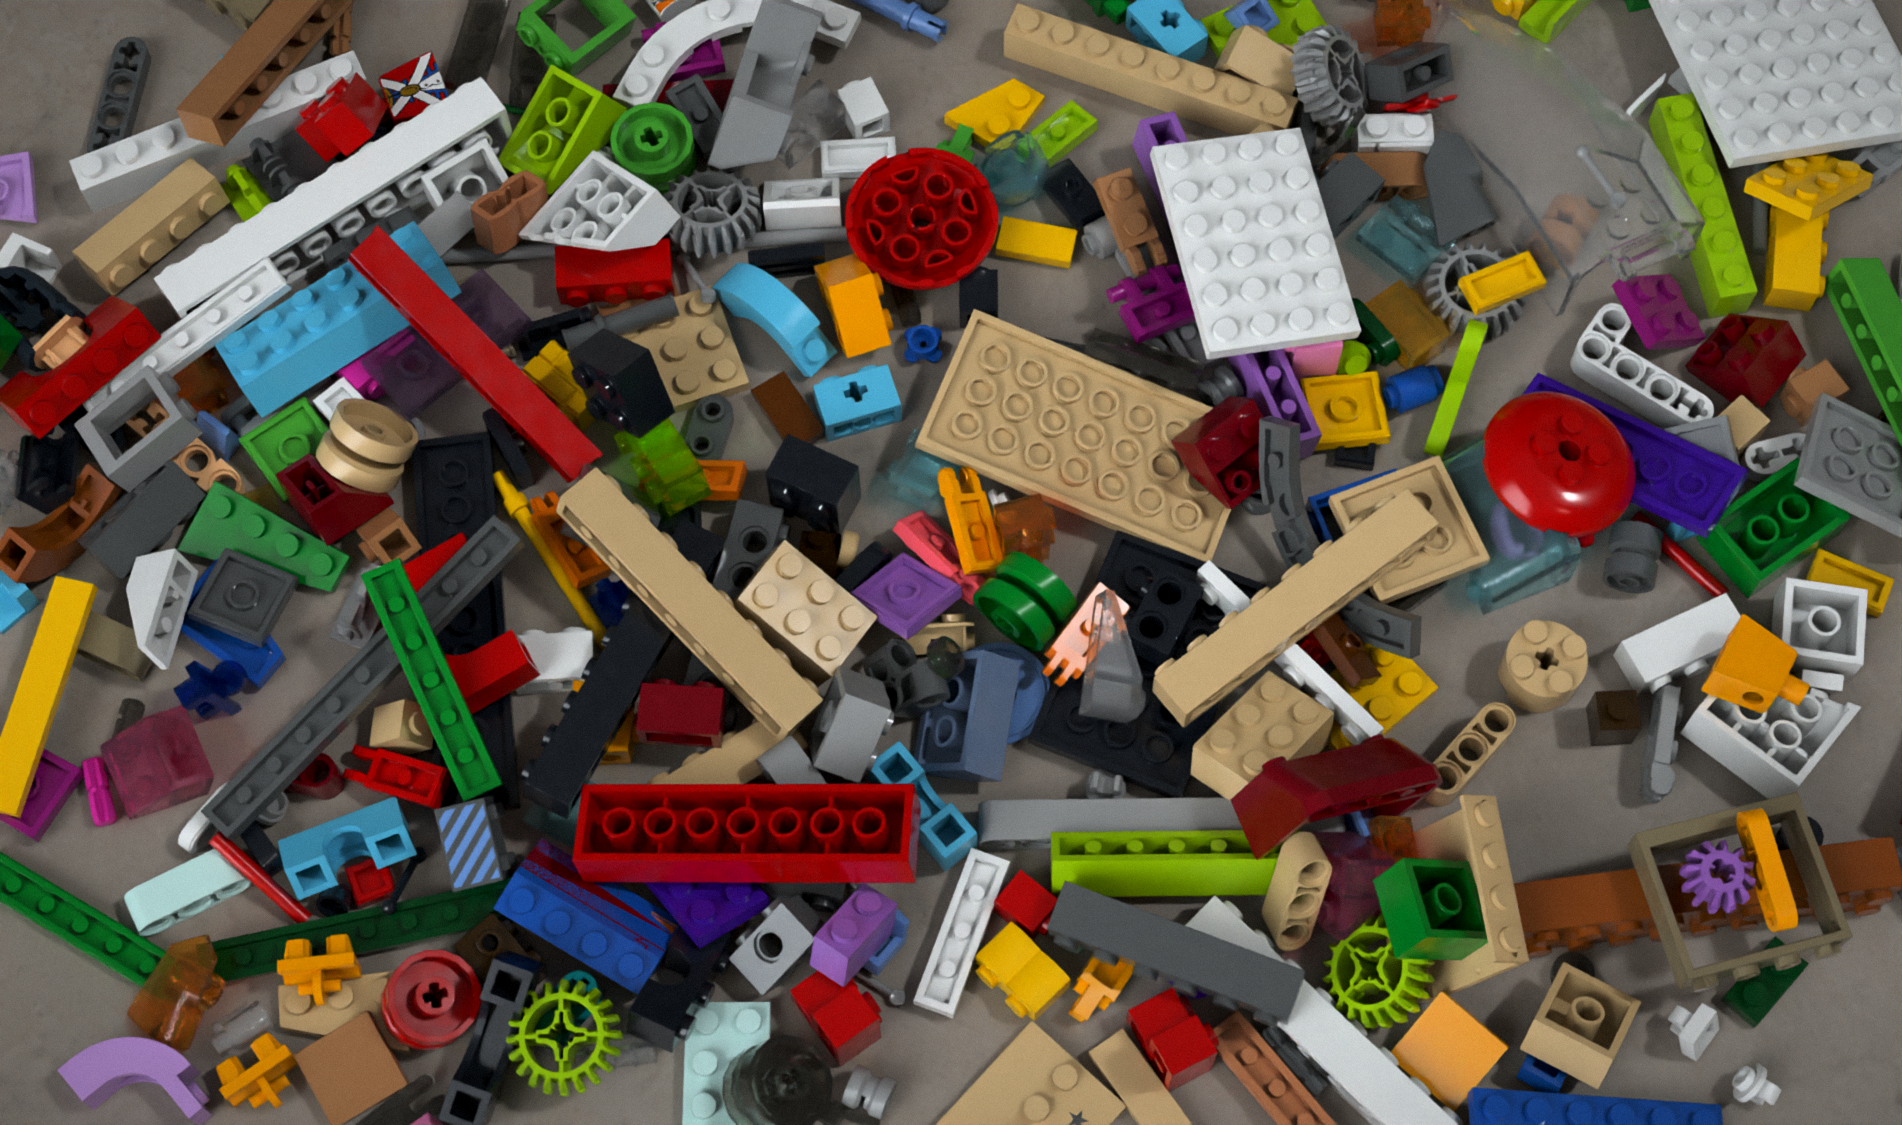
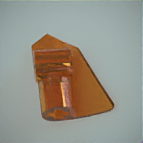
[127,935,225,1050]

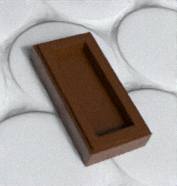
[751,371,825,444]

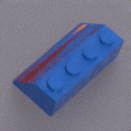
[493,838,679,995]

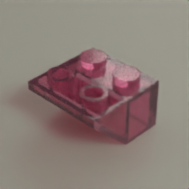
[100,705,215,820]
[1311,832,1395,940]

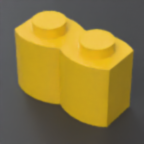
[975,921,1071,1021]

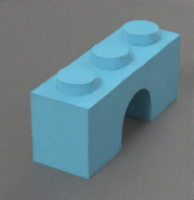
[868,741,977,872]
[278,796,417,900]

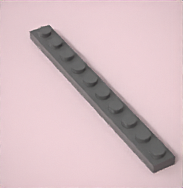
[201,515,525,842]

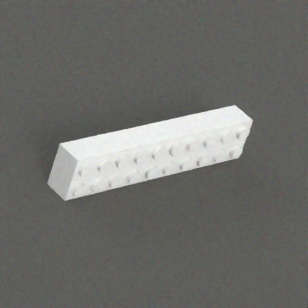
[154,77,513,321]

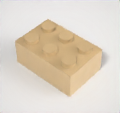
[732,539,877,688]
[1190,670,1334,801]

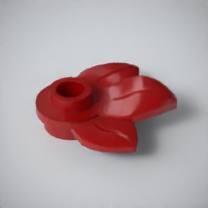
[1382,92,1457,113]

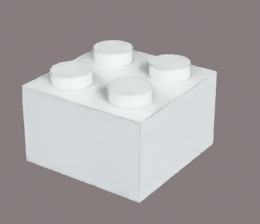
[1771,577,1868,681]

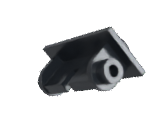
[514,306,592,361]

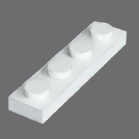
[913,848,1010,1018]

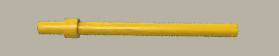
[493,470,607,651]

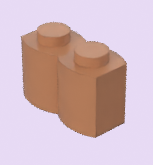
[470,170,548,255]

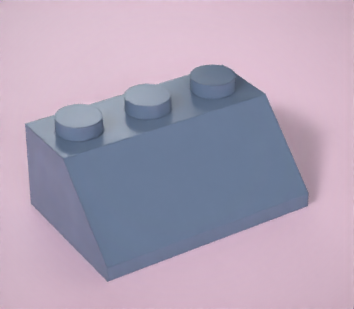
[914,650,1020,782]

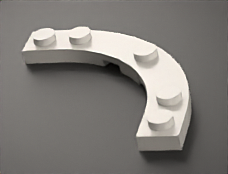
[613,0,861,109]

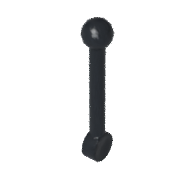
[381,847,427,915]

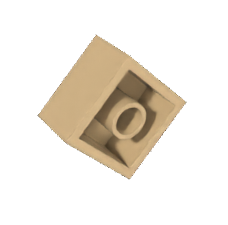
[1520,962,1642,1089]

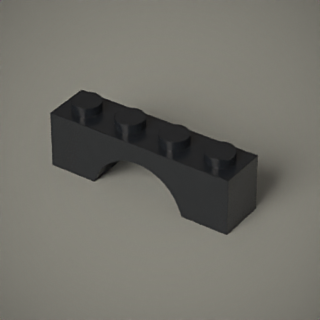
[438,949,545,1125]

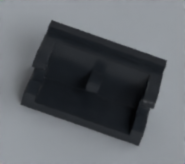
[14,427,81,515]

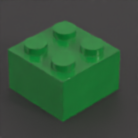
[1373,858,1488,960]

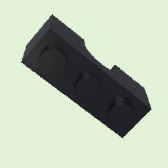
[627,925,733,1053]

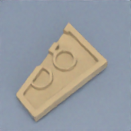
[278,970,412,1055]

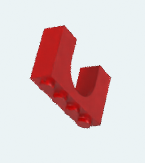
[0,295,161,439]
[404,532,540,714]

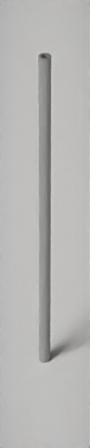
[441,227,849,264]

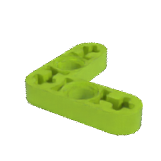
[1423,318,1488,459]

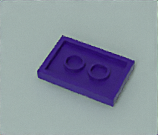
[644,882,770,949]

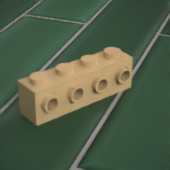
[72,157,230,296]

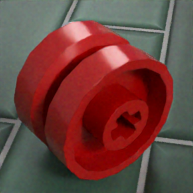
[381,950,481,1050]

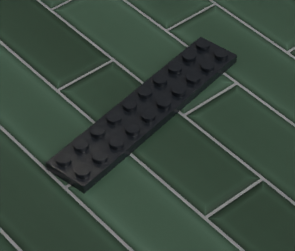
[412,432,521,810]

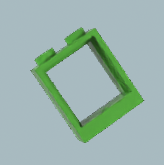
[516,0,637,77]

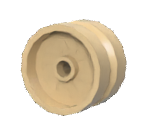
[316,398,418,493]

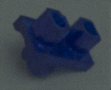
[173,660,247,720]

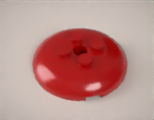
[845,148,999,290]
[1482,391,1636,537]

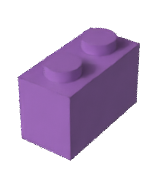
[810,883,898,987]

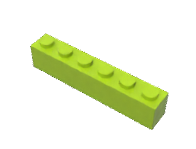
[1648,93,1758,319]
[1050,830,1301,897]

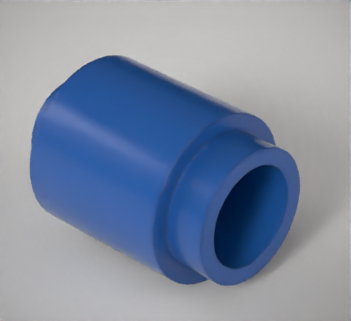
[1382,364,1444,414]

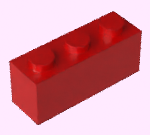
[555,238,675,307]

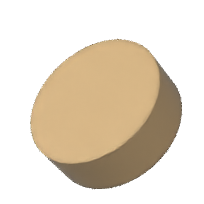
[837,530,860,570]

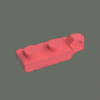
[892,510,985,605]

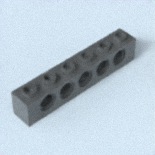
[683,499,791,736]

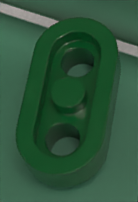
[1352,298,1401,367]

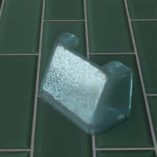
[1441,434,1581,615]

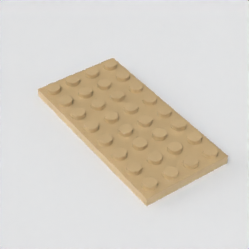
[915,309,1231,562]

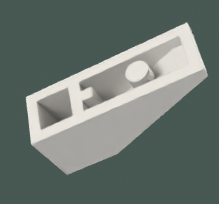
[126,548,198,670]

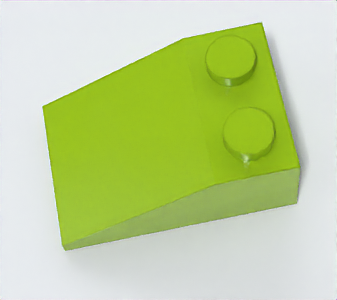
[498,64,628,195]

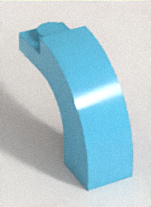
[711,263,837,377]

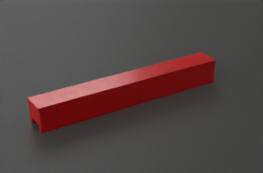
[347,225,603,484]

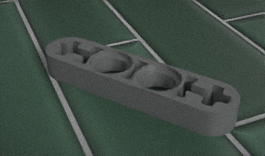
[87,37,151,153]

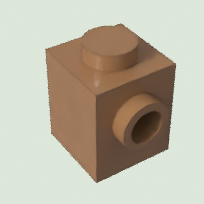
[1779,359,1850,427]
[355,507,422,565]

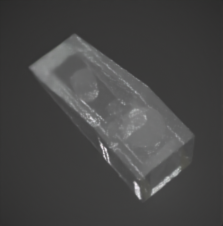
[1079,589,1146,723]

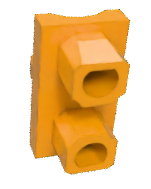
[277,934,362,1006]
[216,1032,298,1109]

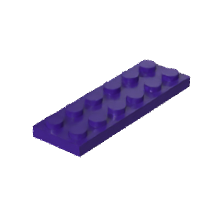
[1522,373,1748,538]

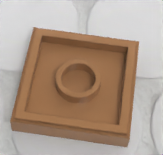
[293,1011,411,1125]

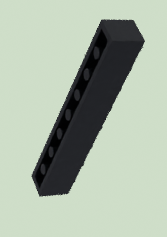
[520,518,725,819]

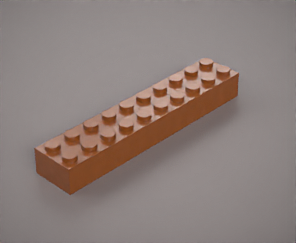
[1514,836,1902,957]

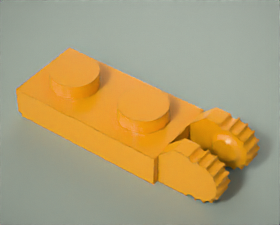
[937,466,1003,575]

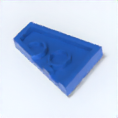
[180,558,286,690]

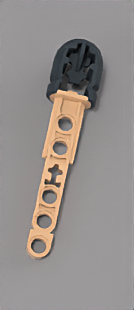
[0,266,245,495]

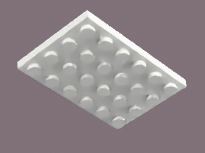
[1150,127,1361,360]

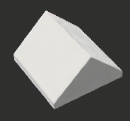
[419,137,508,236]
[763,177,842,231]

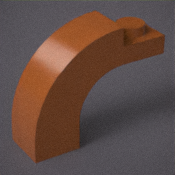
[0,463,123,583]

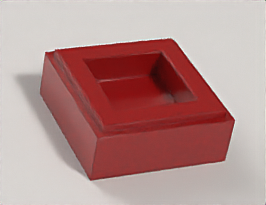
[344,858,396,909]

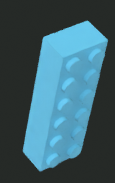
[215,221,462,418]

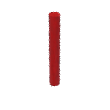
[1630,511,1730,598]
[208,831,312,924]

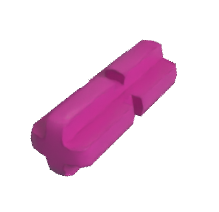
[81,757,117,827]

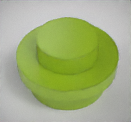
[1337,340,1371,375]

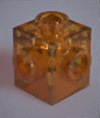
[1373,0,1431,47]

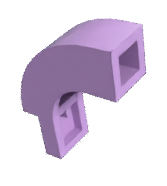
[57,1037,213,1125]

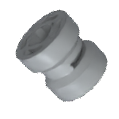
[842,1064,898,1120]

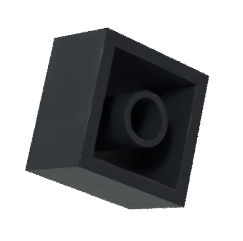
[567,328,675,439]
[765,434,861,534]

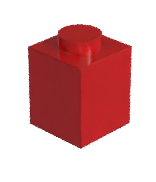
[994,869,1058,941]

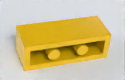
[1763,204,1829,312]

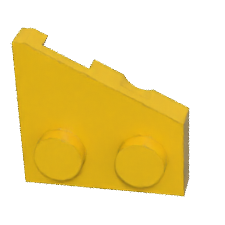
[944,78,1045,158]

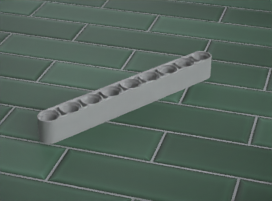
[978,797,1346,850]

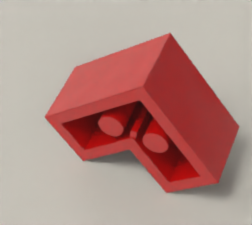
[295,72,388,163]
[790,971,883,1067]
[1126,987,1219,1092]

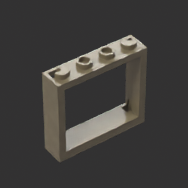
[1627,792,1853,992]

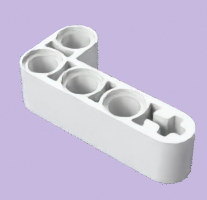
[1570,303,1714,429]

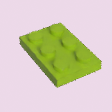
[1200,0,1327,59]

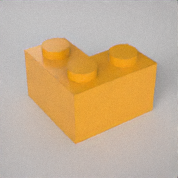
[813,253,894,358]

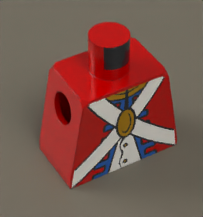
[378,51,448,126]

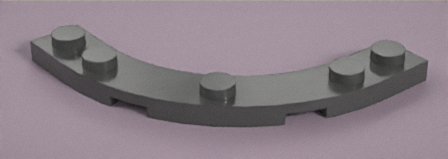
[1259,415,1422,659]

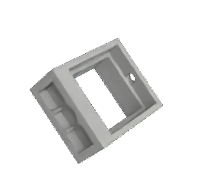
[74,365,203,493]

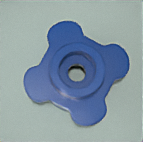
[904,325,942,363]

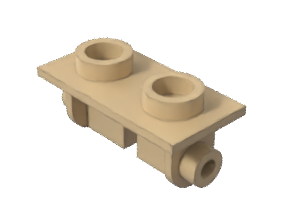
[894,613,975,655]

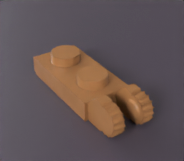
[1093,167,1168,278]

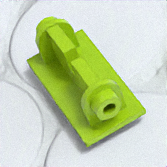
[221,164,273,222]

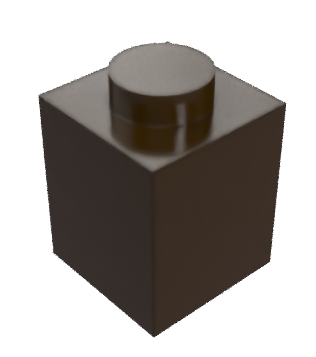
[1586,690,1642,746]

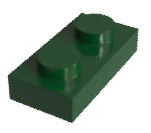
[1721,936,1809,1028]

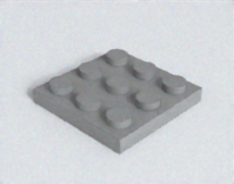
[1793,392,1902,538]

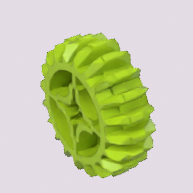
[1322,913,1435,1029]
[506,979,623,1097]

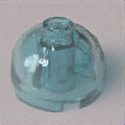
[974,130,1049,207]

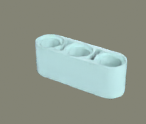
[124,848,252,937]

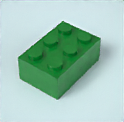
[1696,457,1851,599]

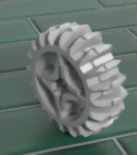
[1290,25,1369,127]
[663,167,763,259]
[1422,241,1527,341]

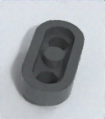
[683,395,734,460]

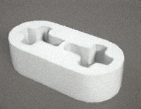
[1740,432,1806,482]

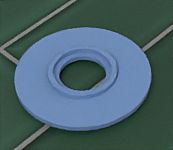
[970,642,1050,744]

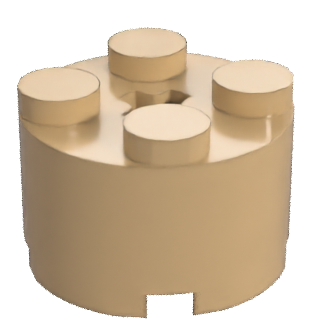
[1498,620,1588,713]

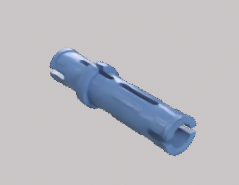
[849,0,949,43]

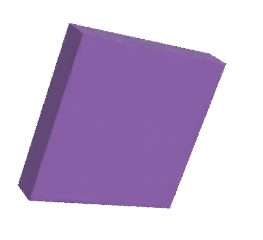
[850,552,962,640]

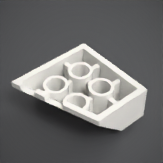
[518,150,681,252]
[1680,688,1861,799]

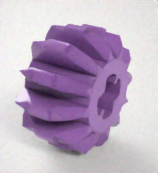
[1679,840,1756,914]

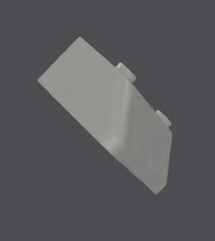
[707,0,823,169]

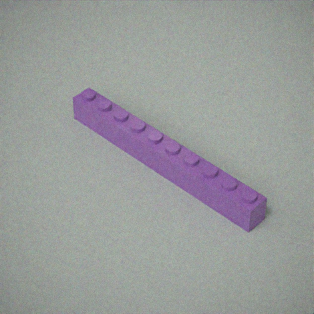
[1132,111,1322,459]

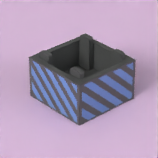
[434,795,517,892]

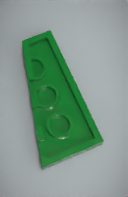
[177,481,354,592]

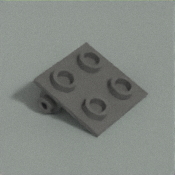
[242,130,337,202]

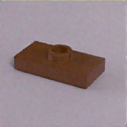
[1312,612,1382,688]

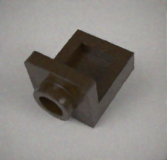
[798,531,842,581]

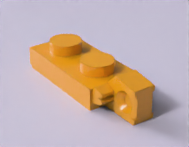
[1068,953,1134,1023]

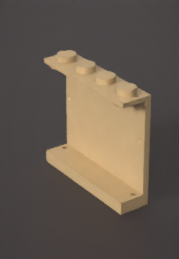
[1367,794,1529,1003]

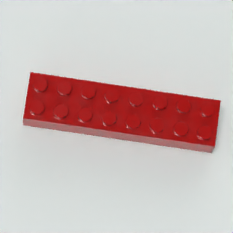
[572,784,921,883]

